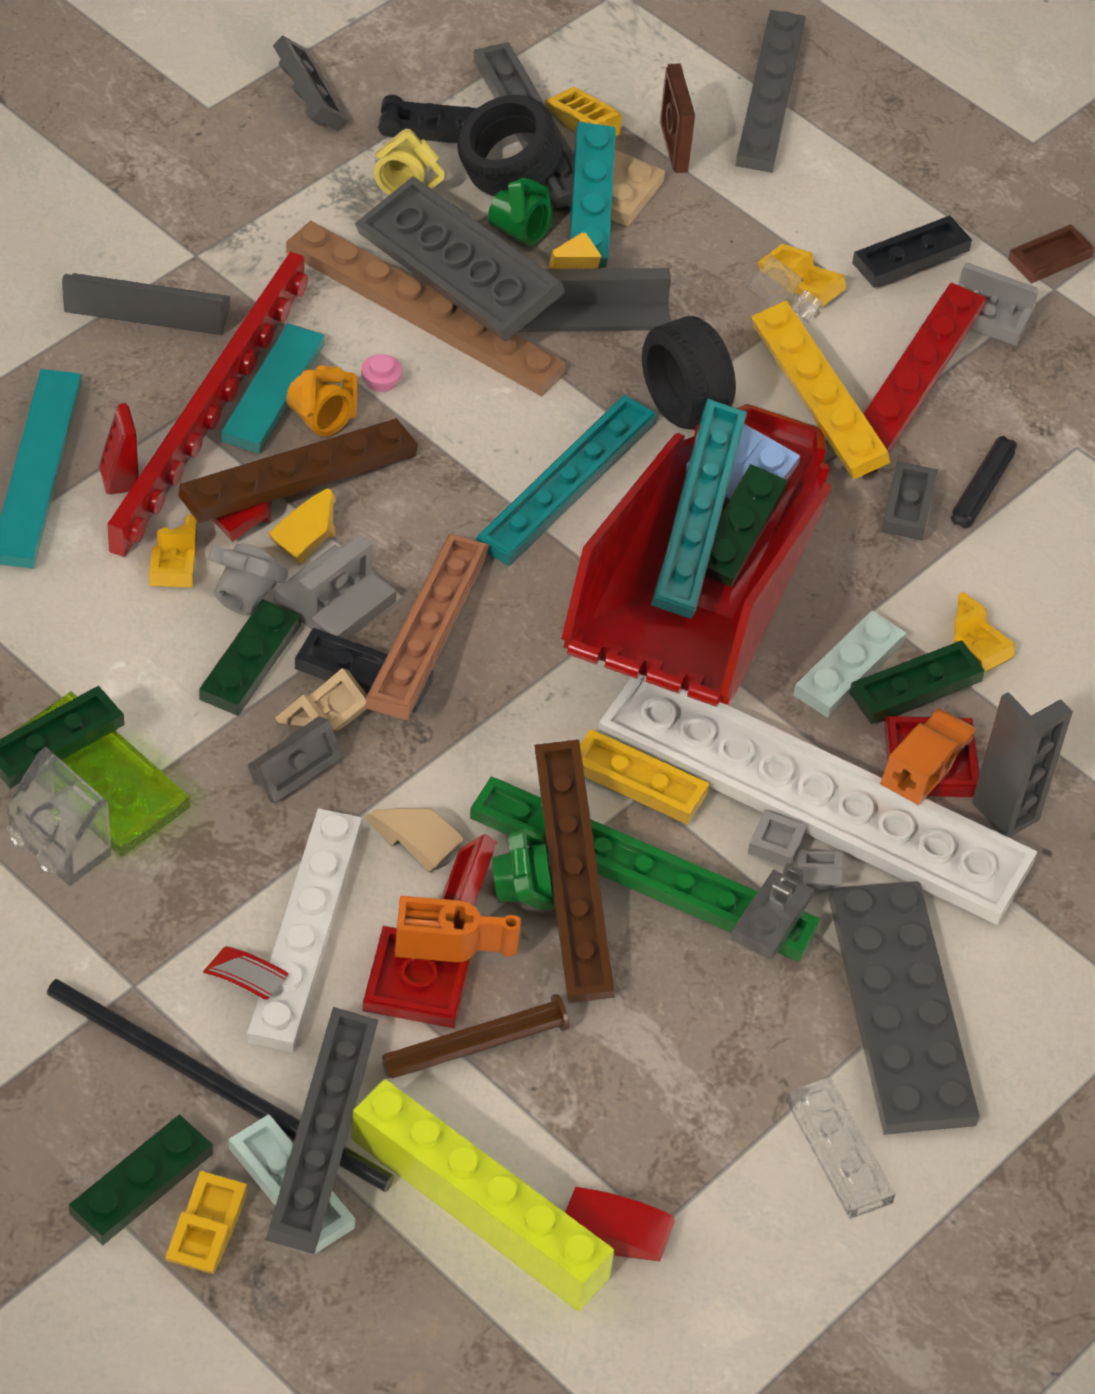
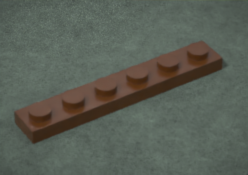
[178,418,418,523]
[534,739,615,1003]

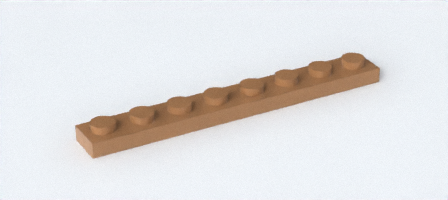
[286,220,566,397]

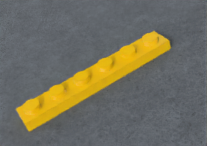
[751,300,891,480]

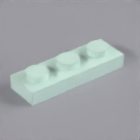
[793,611,906,718]
[229,1114,355,1254]

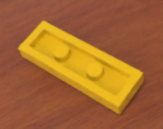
[580,729,709,825]

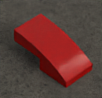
[565,1187,675,1262]

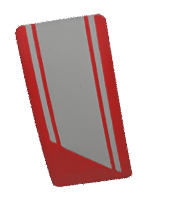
[203,946,288,1000]

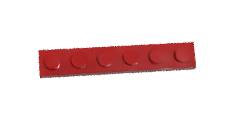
[863,282,986,472]

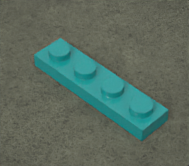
[569,122,616,267]

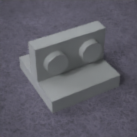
[274,535,396,639]

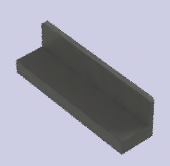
[518,268,671,332]
[62,273,230,335]
[972,692,1073,838]

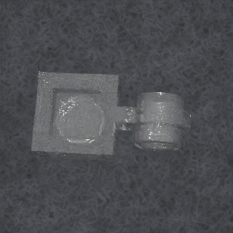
[747,255,822,323]

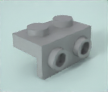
[958,263,1039,346]

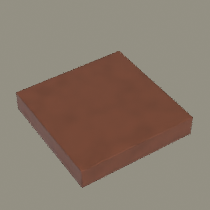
[659,63,695,173]

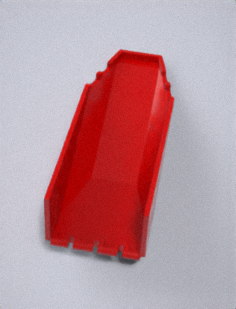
[561,404,832,707]

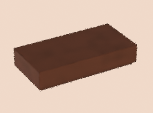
[1008,224,1095,284]

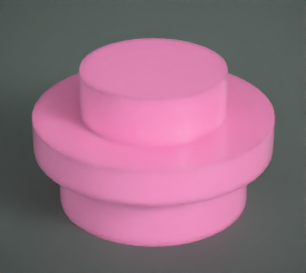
[361,354,402,392]

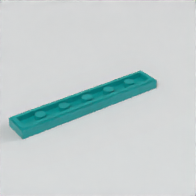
[0,369,82,569]
[476,394,657,566]
[651,399,747,619]

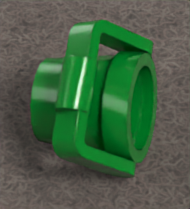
[488,178,553,247]
[492,828,555,911]

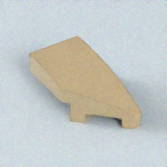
[275,668,367,731]
[365,808,464,873]

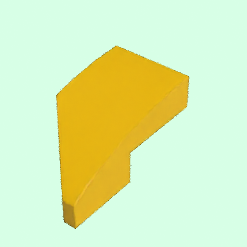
[268,488,336,565]
[149,514,198,588]
[954,592,1015,673]

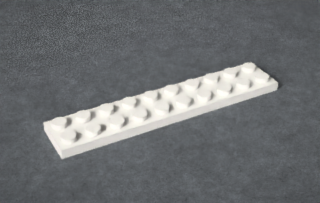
[598,675,1038,925]

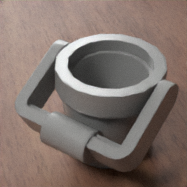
[208,543,288,615]

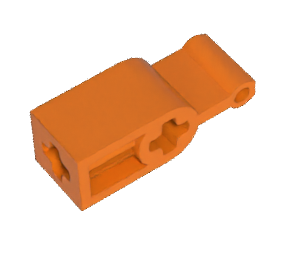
[880,708,977,806]
[395,895,521,962]

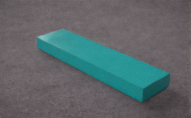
[221,323,325,454]

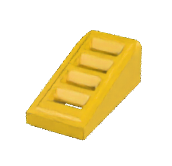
[544,87,622,136]

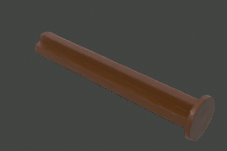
[382,994,569,1078]

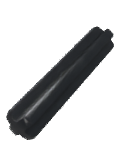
[951,436,1017,528]

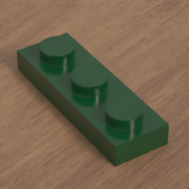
[705,464,788,587]
[199,599,301,716]
[849,640,985,724]
[0,685,125,789]
[69,1114,213,1245]

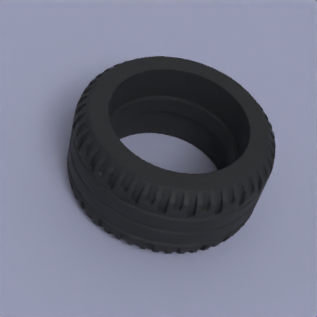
[457,95,563,196]
[642,316,736,429]

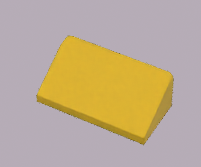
[548,232,601,269]

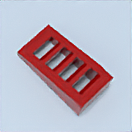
[99,403,139,495]

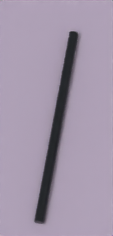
[47,979,395,1192]

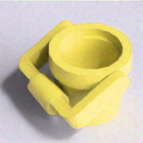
[374,129,445,195]

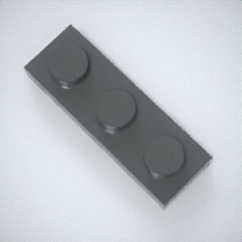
[273,35,348,131]

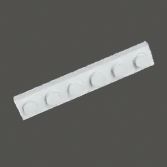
[247,808,362,1053]

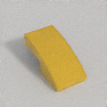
[757,244,846,308]
[165,1171,249,1275]

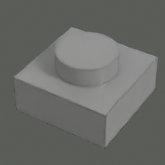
[748,810,807,867]
[796,850,844,889]

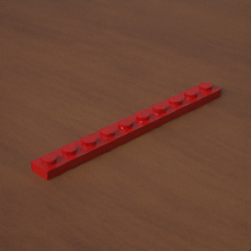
[107,251,308,557]

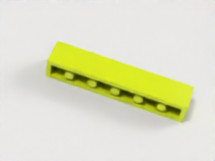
[352,1079,614,1312]

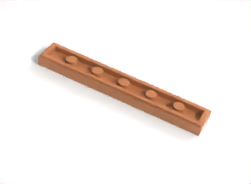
[365,533,489,721]

